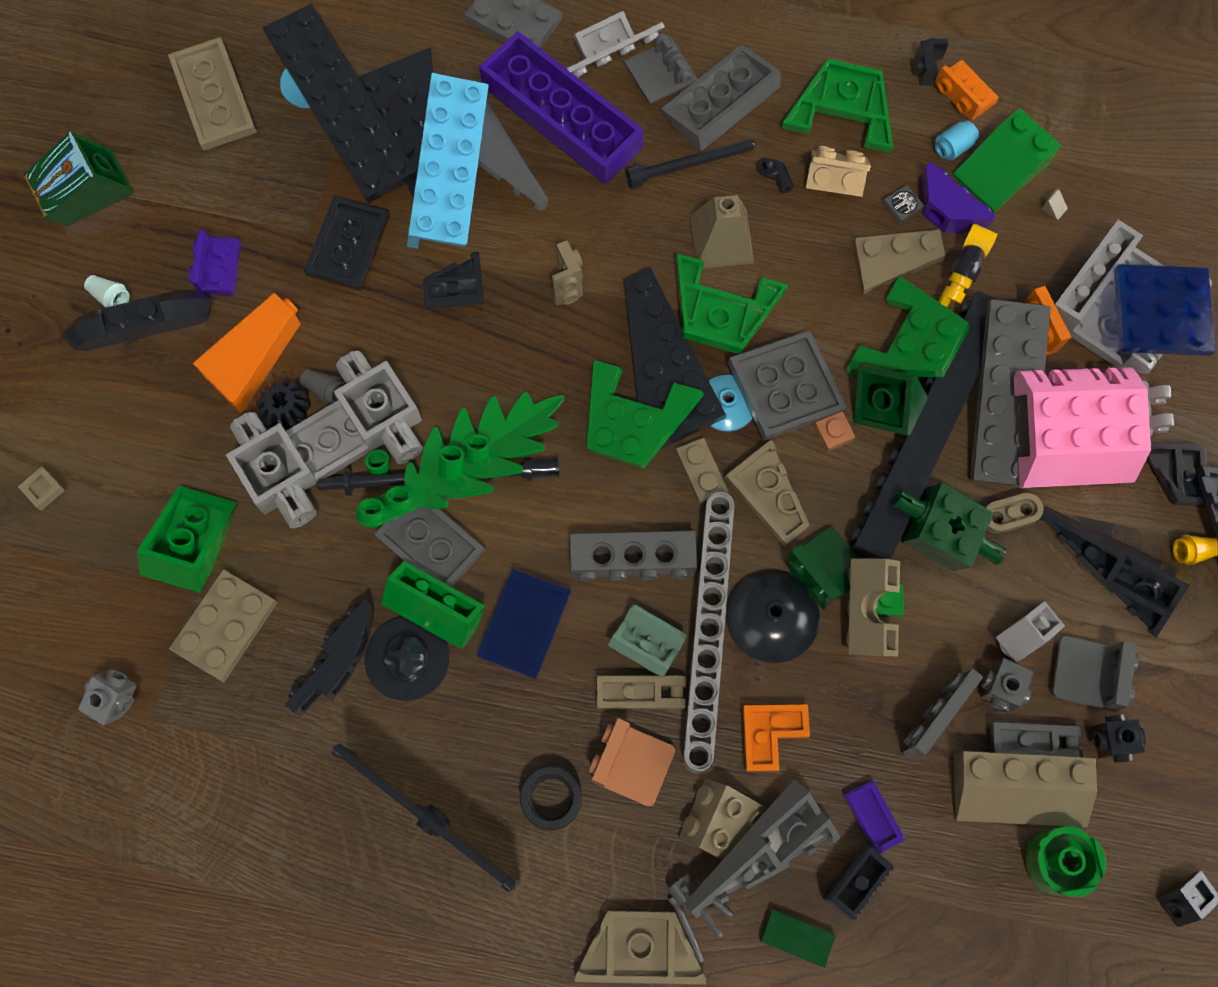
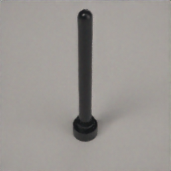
[625,139,756,190]

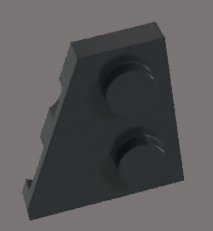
[423,252,484,310]
[1147,442,1207,507]

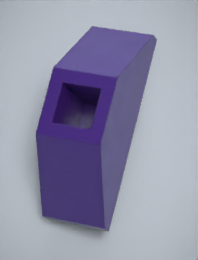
[920,161,996,233]

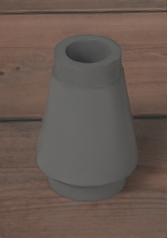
[300,369,345,404]

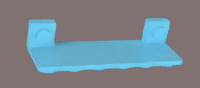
[407,73,488,249]

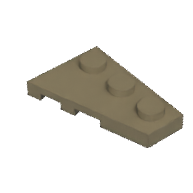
[853,230,945,295]
[725,439,810,547]

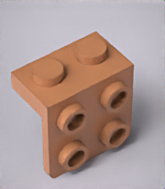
[589,718,675,807]

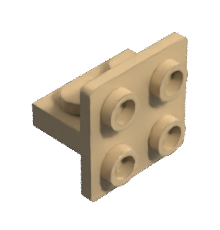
[806,146,871,197]

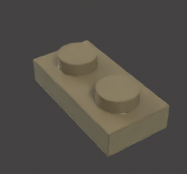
[676,438,728,506]

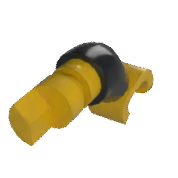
[938,223,998,307]

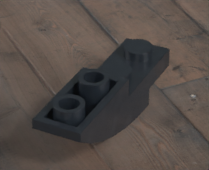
[285,599,375,717]

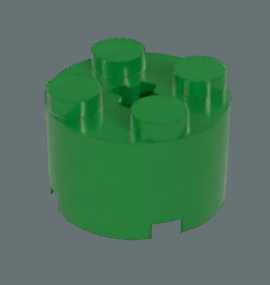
[1026,826,1106,897]

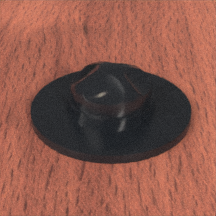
[364,617,450,701]

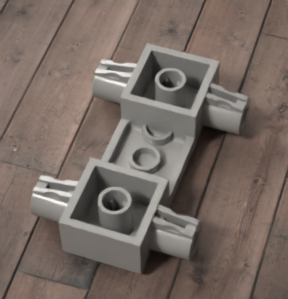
[226,351,423,529]

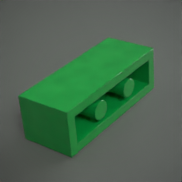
[381,561,485,649]

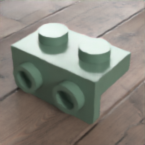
[608,605,687,678]

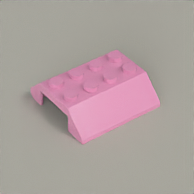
[1014,367,1151,488]

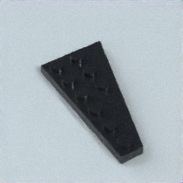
[358,47,434,200]
[624,267,727,450]

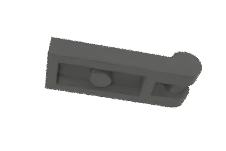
[990,722,1083,757]

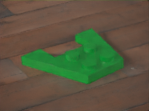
[782,58,893,154]
[675,253,789,354]
[847,275,969,377]
[587,360,704,469]

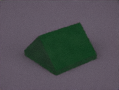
[854,364,928,436]

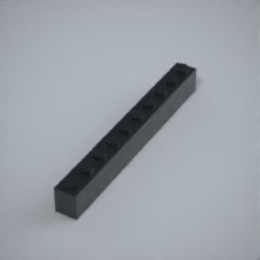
[849,291,997,559]

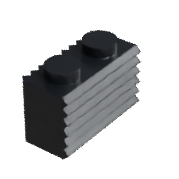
[822,845,894,920]

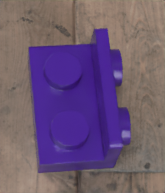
[188,230,241,296]

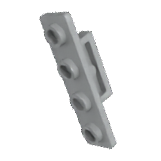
[567,11,665,78]

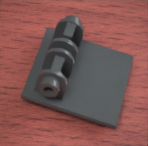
[624,33,698,104]

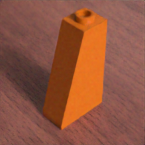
[193,293,300,413]

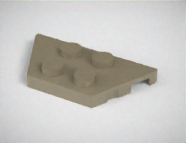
[575,911,706,985]

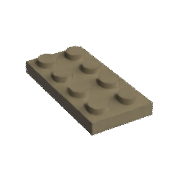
[168,37,257,151]

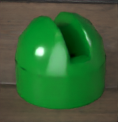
[365,450,391,475]

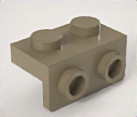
[552,240,583,306]

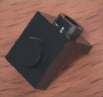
[913,38,949,86]

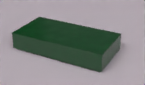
[760,909,836,968]

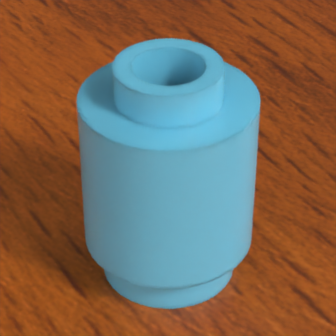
[935,120,979,161]

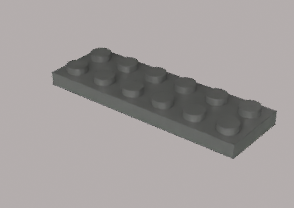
[970,299,1051,486]

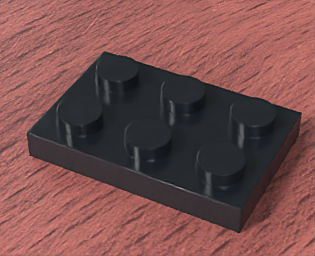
[304,196,390,291]

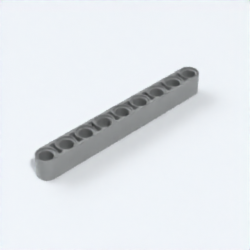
[683,492,734,774]

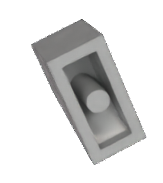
[996,601,1065,663]

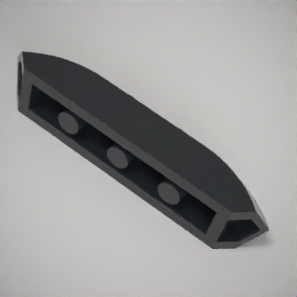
[61,292,211,351]

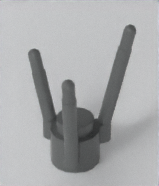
[668,874,733,963]

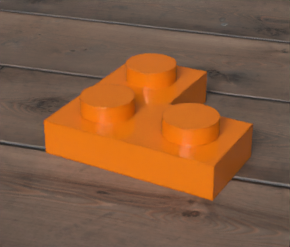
[743,704,810,772]

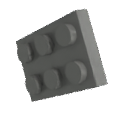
[464,0,563,49]
[374,507,485,587]
[901,669,983,761]

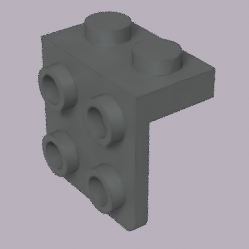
[1052,636,1139,712]

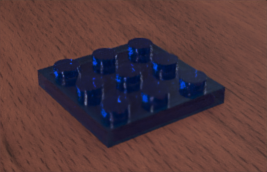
[1114,264,1216,356]

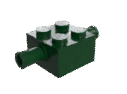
[891,483,1007,571]

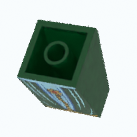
[23,131,134,226]

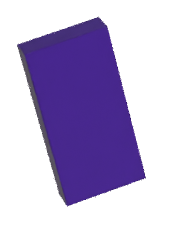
[843,780,906,854]

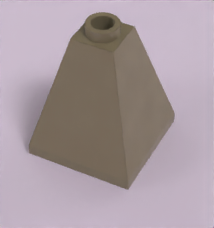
[690,195,754,268]

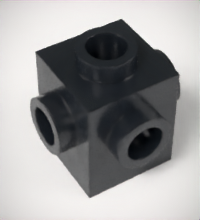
[1092,714,1146,763]

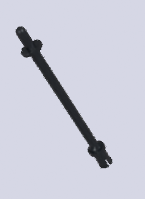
[316,457,560,496]

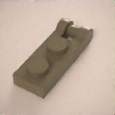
[597,676,687,710]

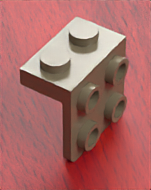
[678,779,768,860]

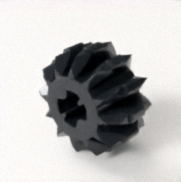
[256,379,309,429]

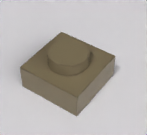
[18,467,66,511]

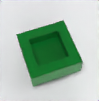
[876,584,904,617]

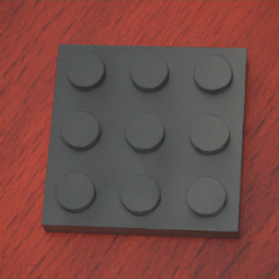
[728,331,847,441]

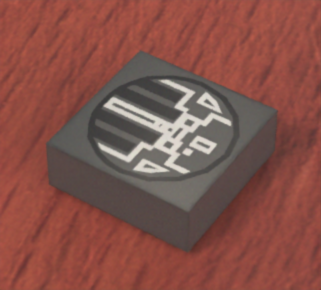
[883,185,924,225]

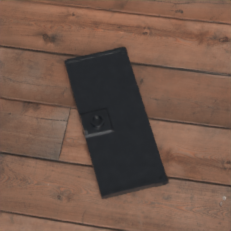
[331,743,521,893]

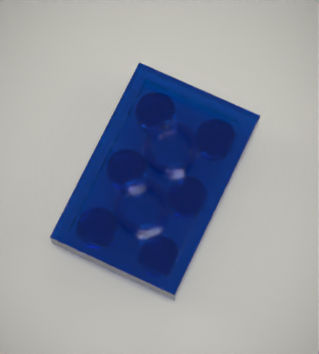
[477,569,571,680]

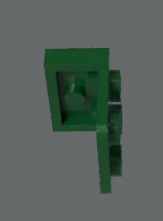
[784,528,859,610]

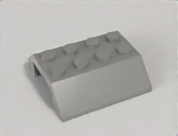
[1055,219,1212,374]

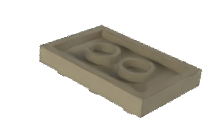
[169,569,278,683]

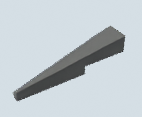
[478,101,549,211]
[684,779,841,918]

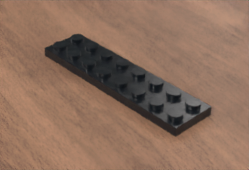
[262,3,417,203]

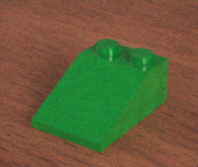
[952,108,1062,213]
[137,486,237,593]

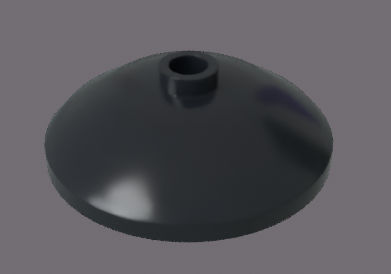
[726,570,820,664]

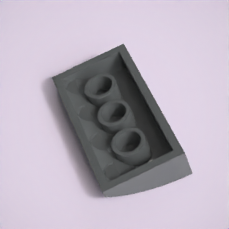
[661,44,781,152]

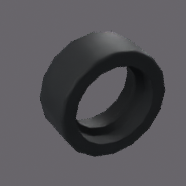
[520,766,582,831]

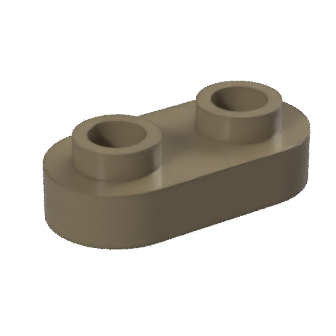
[986,493,1044,534]

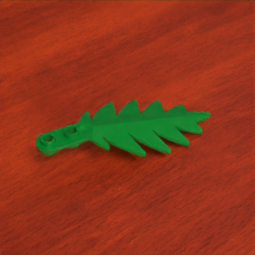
[355,392,564,527]

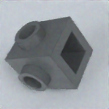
[981,658,1034,712]
[78,669,137,726]

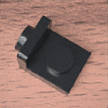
[1158,870,1218,927]

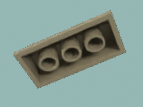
[953,751,1097,828]

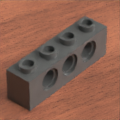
[570,531,697,582]

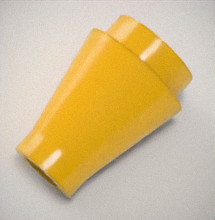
[1173,535,1218,566]

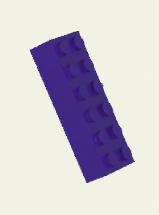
[479,31,644,185]

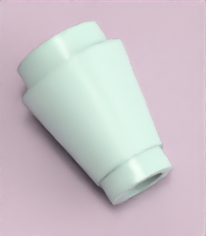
[84,275,130,308]

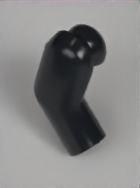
[757,158,794,193]

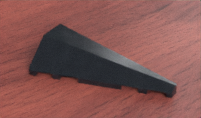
[1040,506,1195,638]

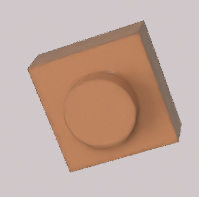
[814,411,856,452]

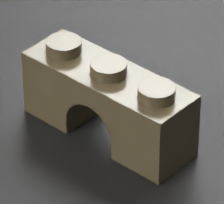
[846,559,900,657]

